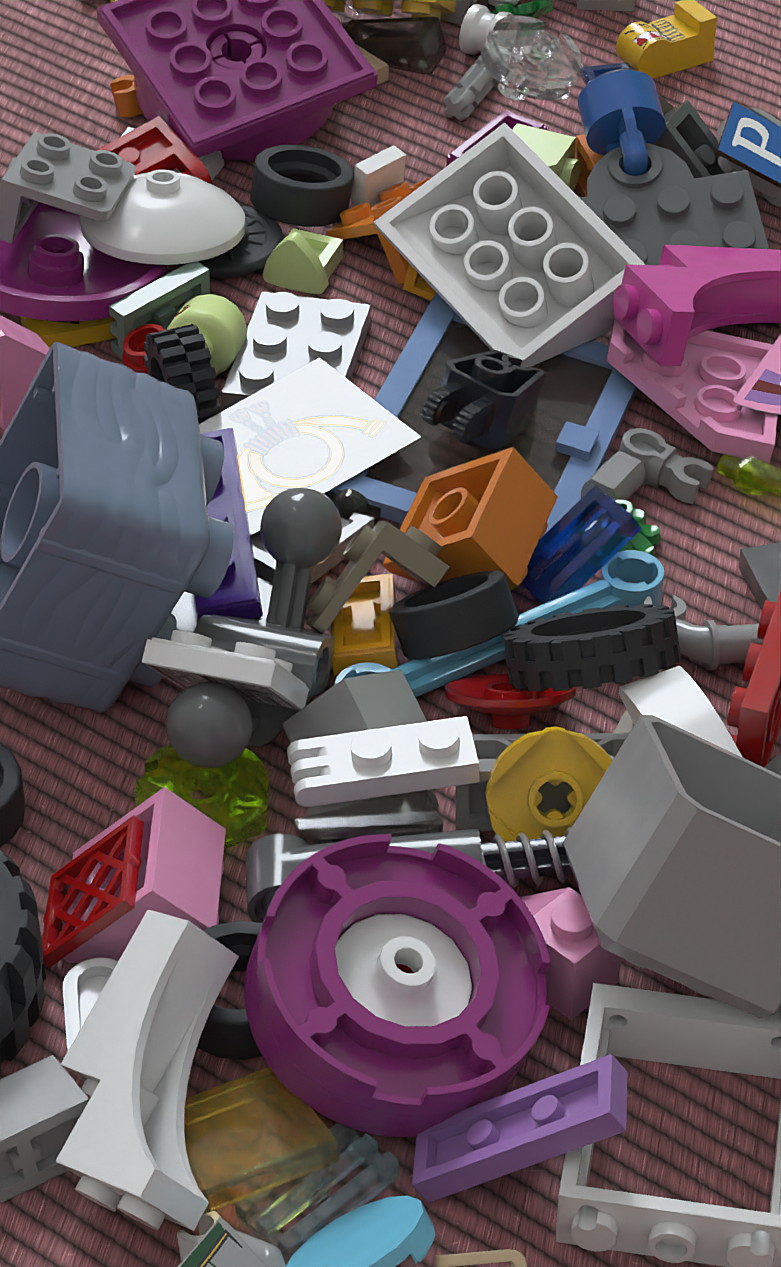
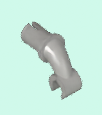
[644,595,764,670]

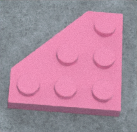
[606,319,777,463]

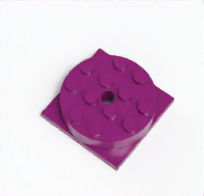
[97,0,378,161]

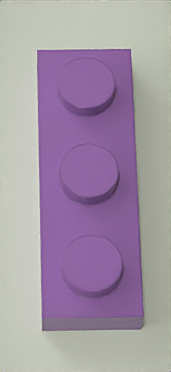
[412,1054,628,1203]

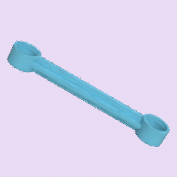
[335,550,664,698]

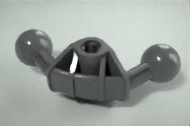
[166,487,342,768]

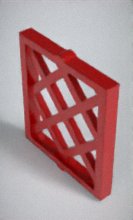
[42,815,144,968]

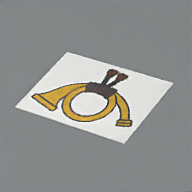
[199,358,421,536]

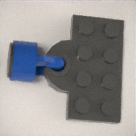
[577,69,769,266]

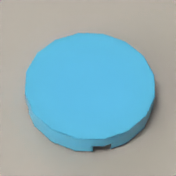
[286,1195,436,1267]

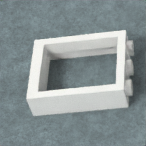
[555,983,781,1267]

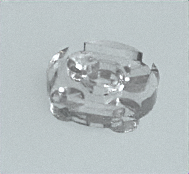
[481,16,583,101]

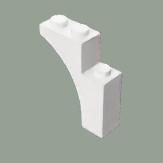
[55,910,239,1231]

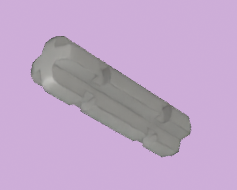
[444,52,504,121]

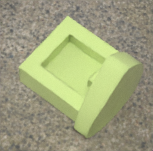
[263,228,343,294]

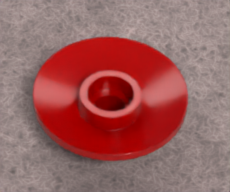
[445,674,576,729]

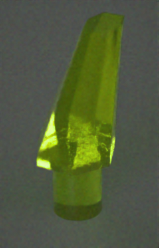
[717,454,781,497]

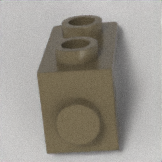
[306,521,450,634]

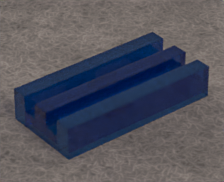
[519,485,642,604]

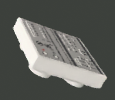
[142,630,309,710]

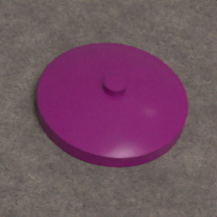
[0,202,167,321]

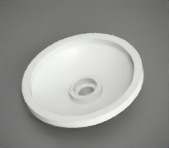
[80,170,245,265]

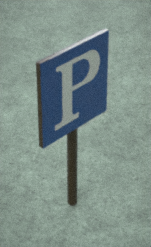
[716,102,781,189]

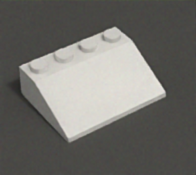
[374,123,646,367]

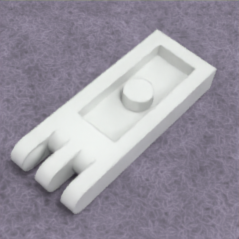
[287,716,480,807]

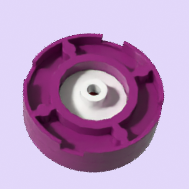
[244,834,551,1137]

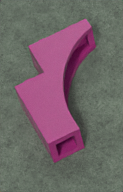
[613,245,781,366]

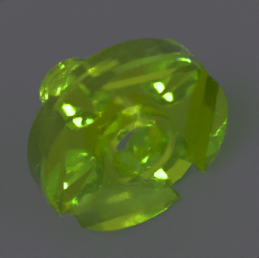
[134,744,270,849]

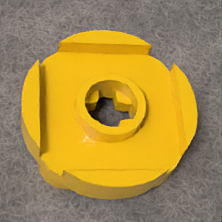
[485,726,613,842]

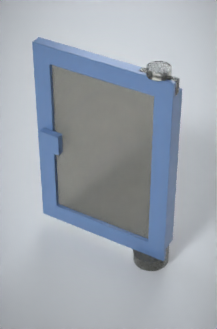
[324,293,638,572]

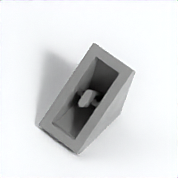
[282,669,427,744]

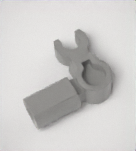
[581,428,714,516]

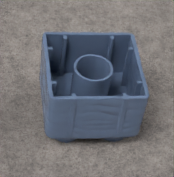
[0,342,234,713]

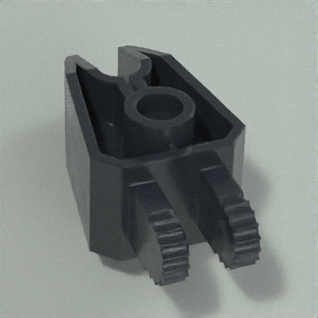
[420,350,547,449]

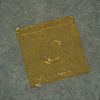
[184,1067,340,1215]

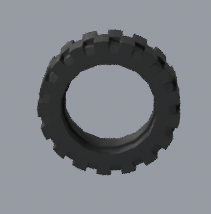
[503,604,681,691]

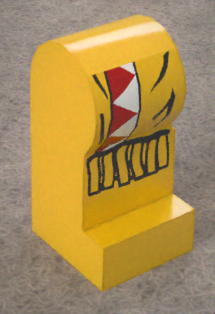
[616,0,717,79]

